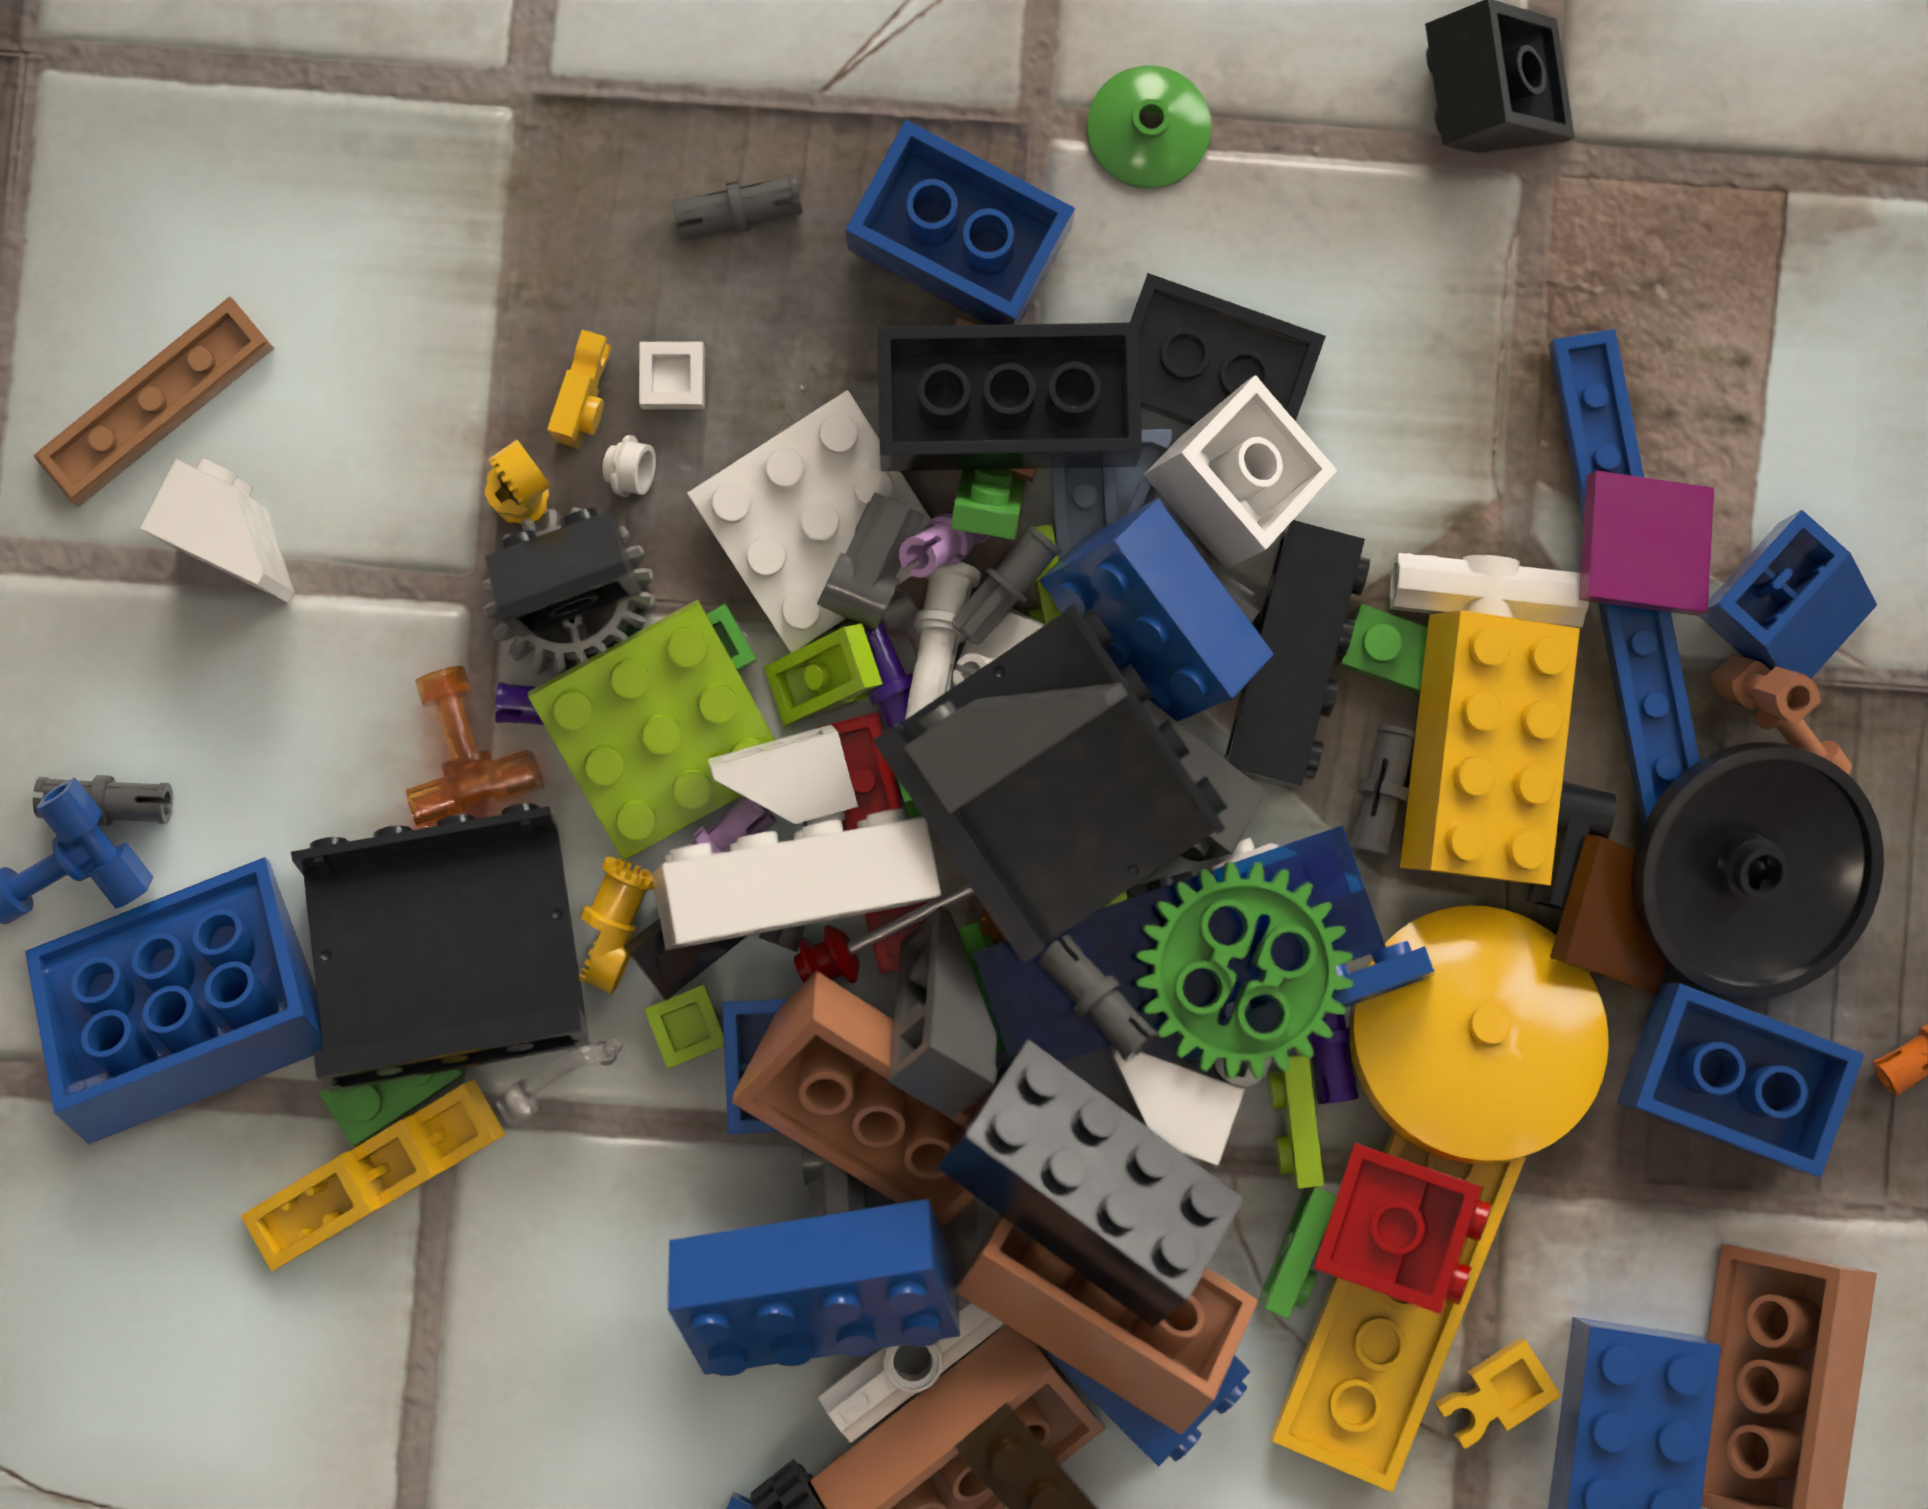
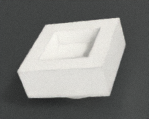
[639,342,705,409]

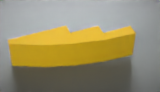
[240,1079,506,1272]

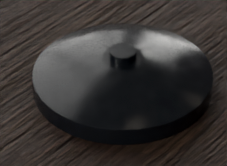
[1632,742,1884,999]

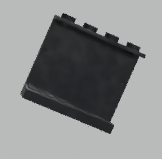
[872,604,1228,964]
[291,803,590,1092]

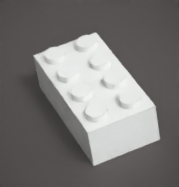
[652,809,941,950]

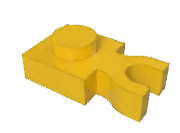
[547,329,612,449]
[1434,1337,1562,1449]

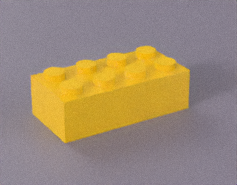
[1400,610,1580,885]

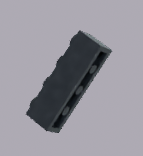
[1224,520,1370,790]

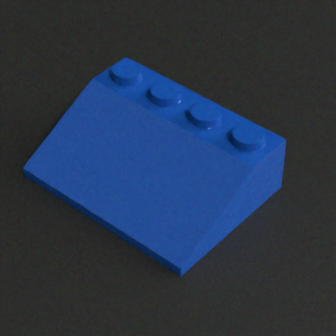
[25,857,323,1145]

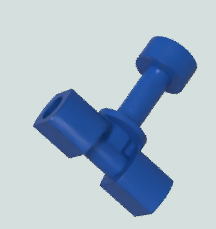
[0,778,154,924]

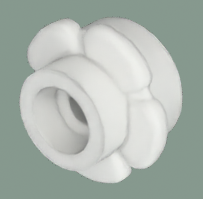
[603,435,656,497]

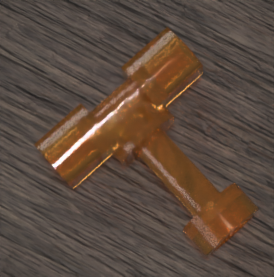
[406,666,544,827]

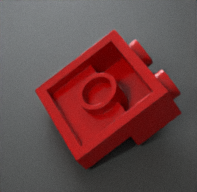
[1314,1143,1492,1314]

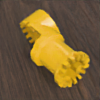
[485,439,551,525]
[580,856,655,995]

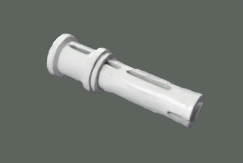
[905,562,981,720]

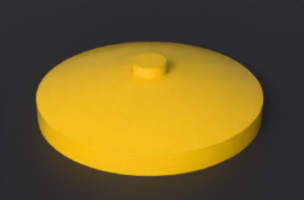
[1349,905,1609,1165]

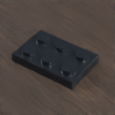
[1130,273,1326,426]

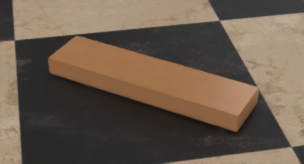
[33,296,275,507]

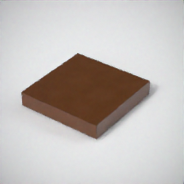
[1550,834,1667,995]

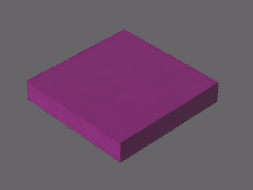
[1579,471,1714,616]

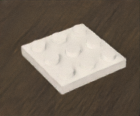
[687,390,931,653]

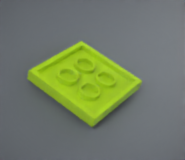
[528,599,776,861]

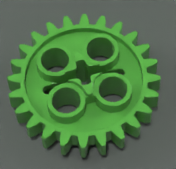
[1135,862,1353,1078]

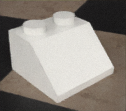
[1144,375,1337,569]
[140,458,294,603]
[1106,1042,1244,1166]

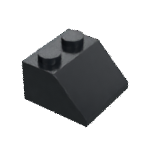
[1425,0,1575,153]
[485,508,643,638]

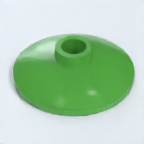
[1087,65,1211,189]

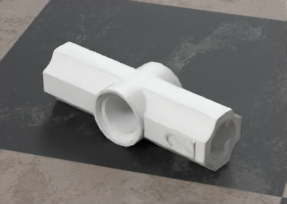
[1389,553,1589,628]
[817,1294,1005,1443]

